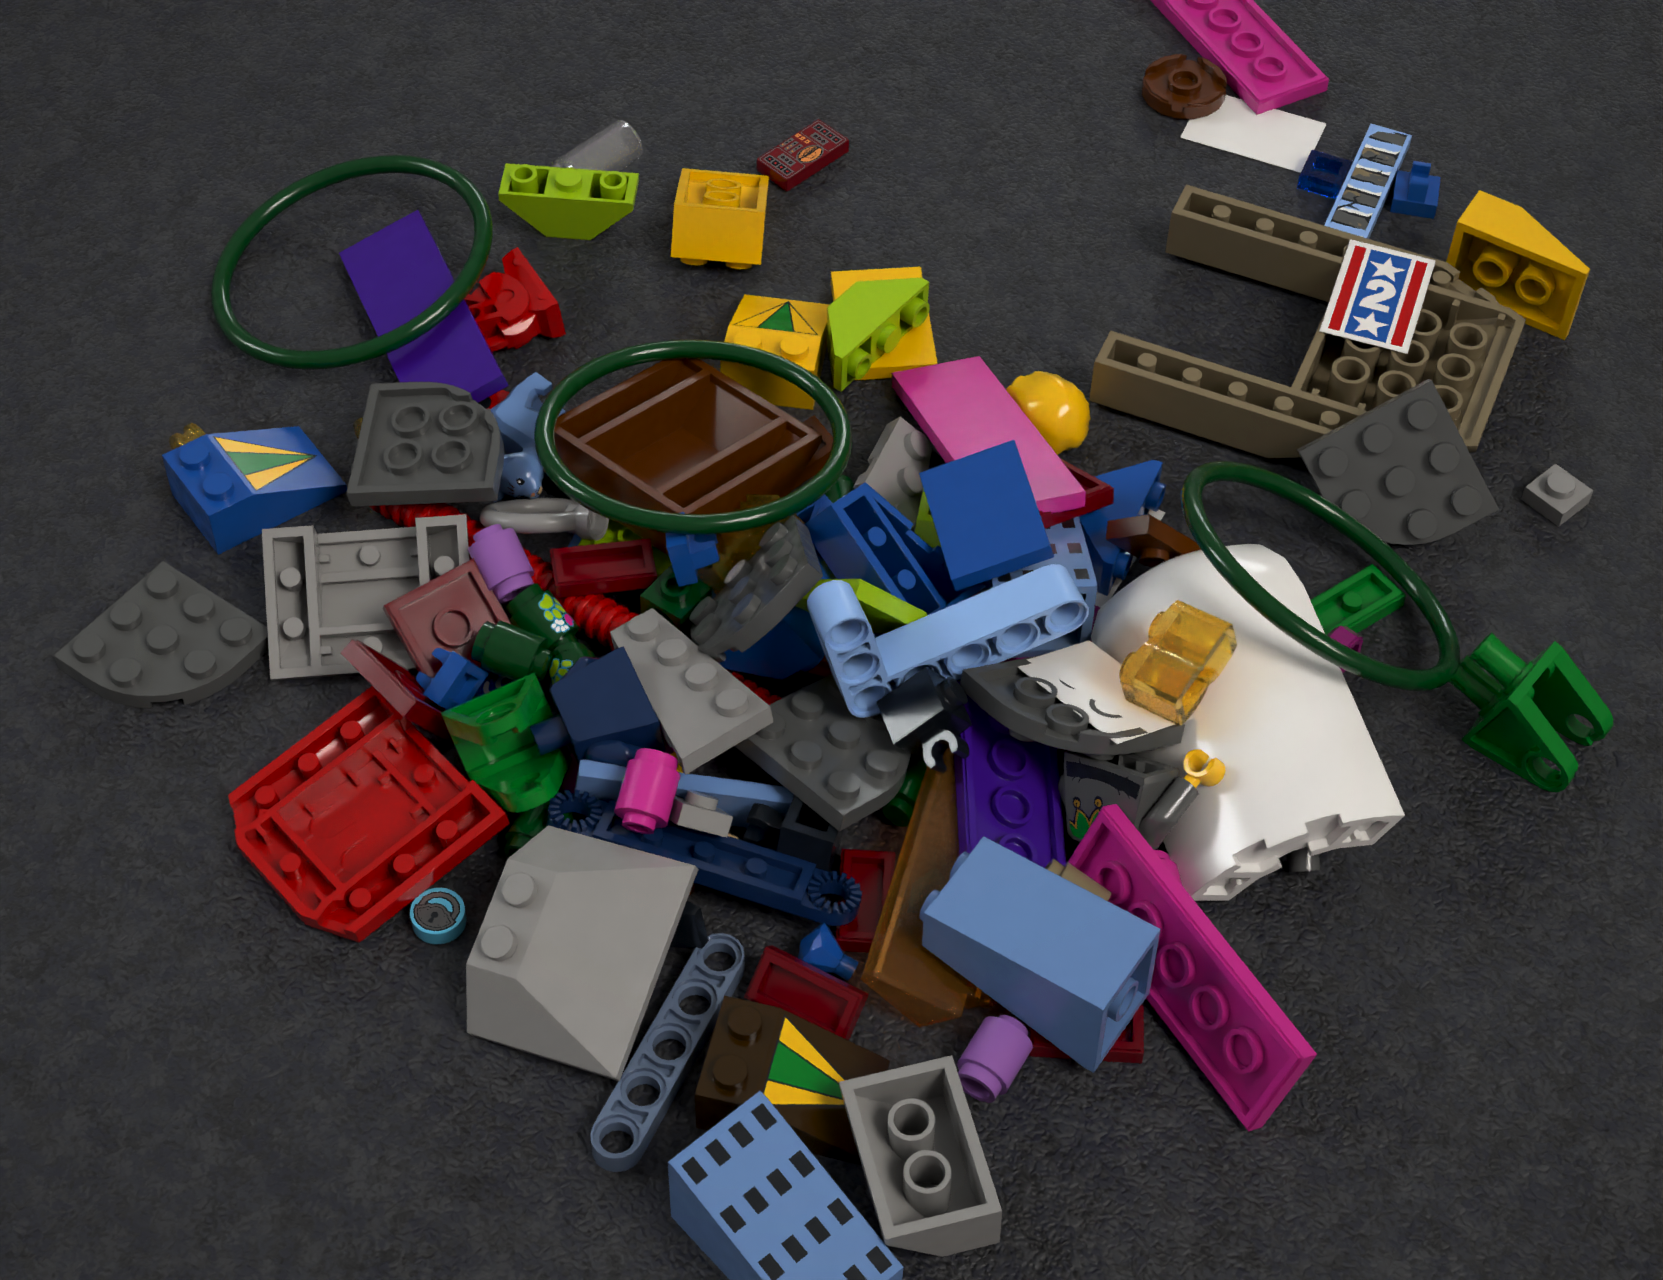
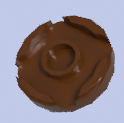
[1142,54,1227,119]

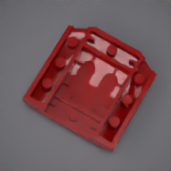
[228,686,510,943]

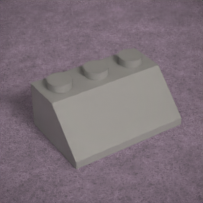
[839,1055,1002,1257]

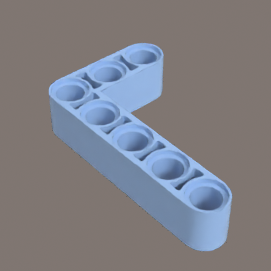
[807,564,1089,718]

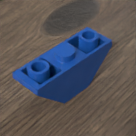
[1079,460,1166,596]

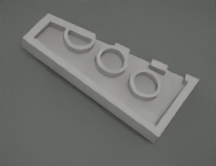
[853,416,933,532]
[610,608,774,775]

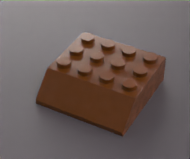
[543,359,822,556]

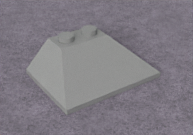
[262,514,470,681]
[466,825,698,1081]

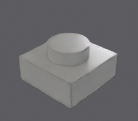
[1521,463,1593,527]
[669,790,733,838]

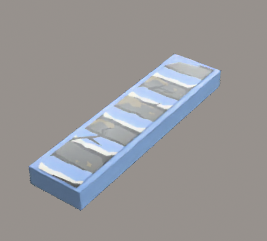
[1324,124,1412,239]

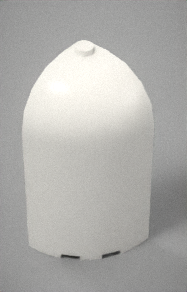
[1091,544,1405,901]

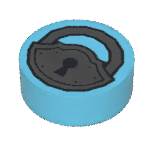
[410,888,467,944]

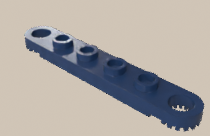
[546,789,862,926]

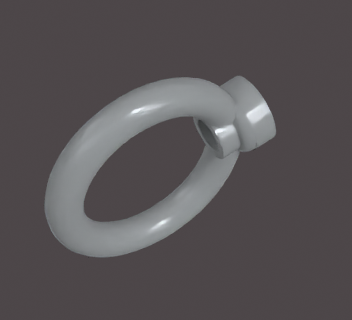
[479,498,609,540]

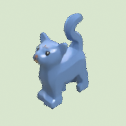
[491,372,565,502]

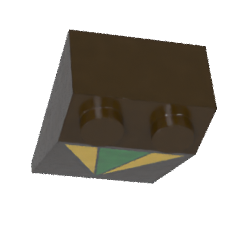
[695,996,890,1165]

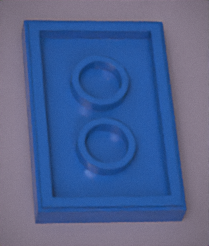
[919,440,1054,591]

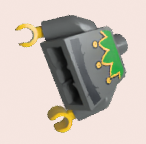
[1058,749,1225,850]

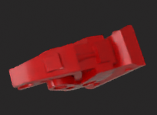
[465,247,566,352]

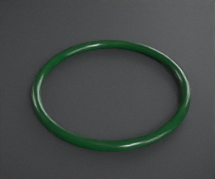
[211,155,493,370]
[534,340,853,535]
[1181,461,1460,691]

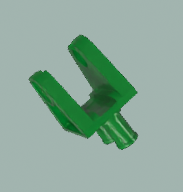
[1449,632,1613,792]
[441,673,572,813]

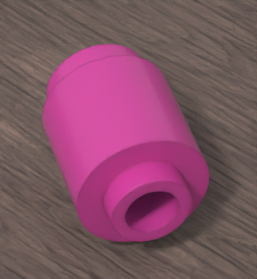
[614,748,680,834]

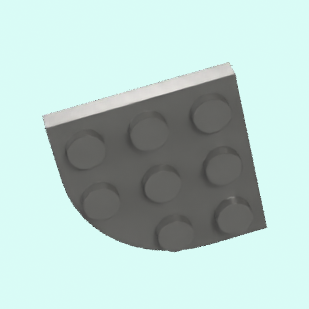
[1297,379,1499,545]
[346,382,505,506]
[689,515,823,663]
[53,561,269,709]
[960,656,1185,761]
[735,673,911,832]

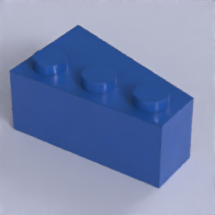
[804,482,986,637]

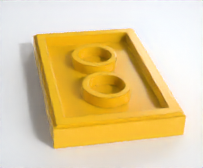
[831,267,938,380]

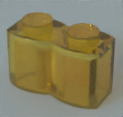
[1119,600,1237,726]

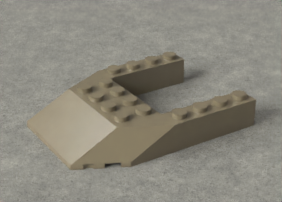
[1089,184,1526,458]

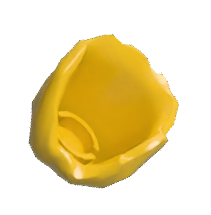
[1006,371,1091,455]

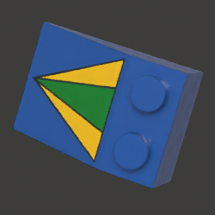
[162,426,347,555]

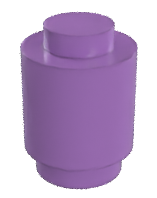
[468,524,535,604]
[957,1015,1033,1103]

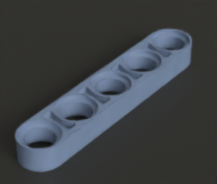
[590,933,745,1172]

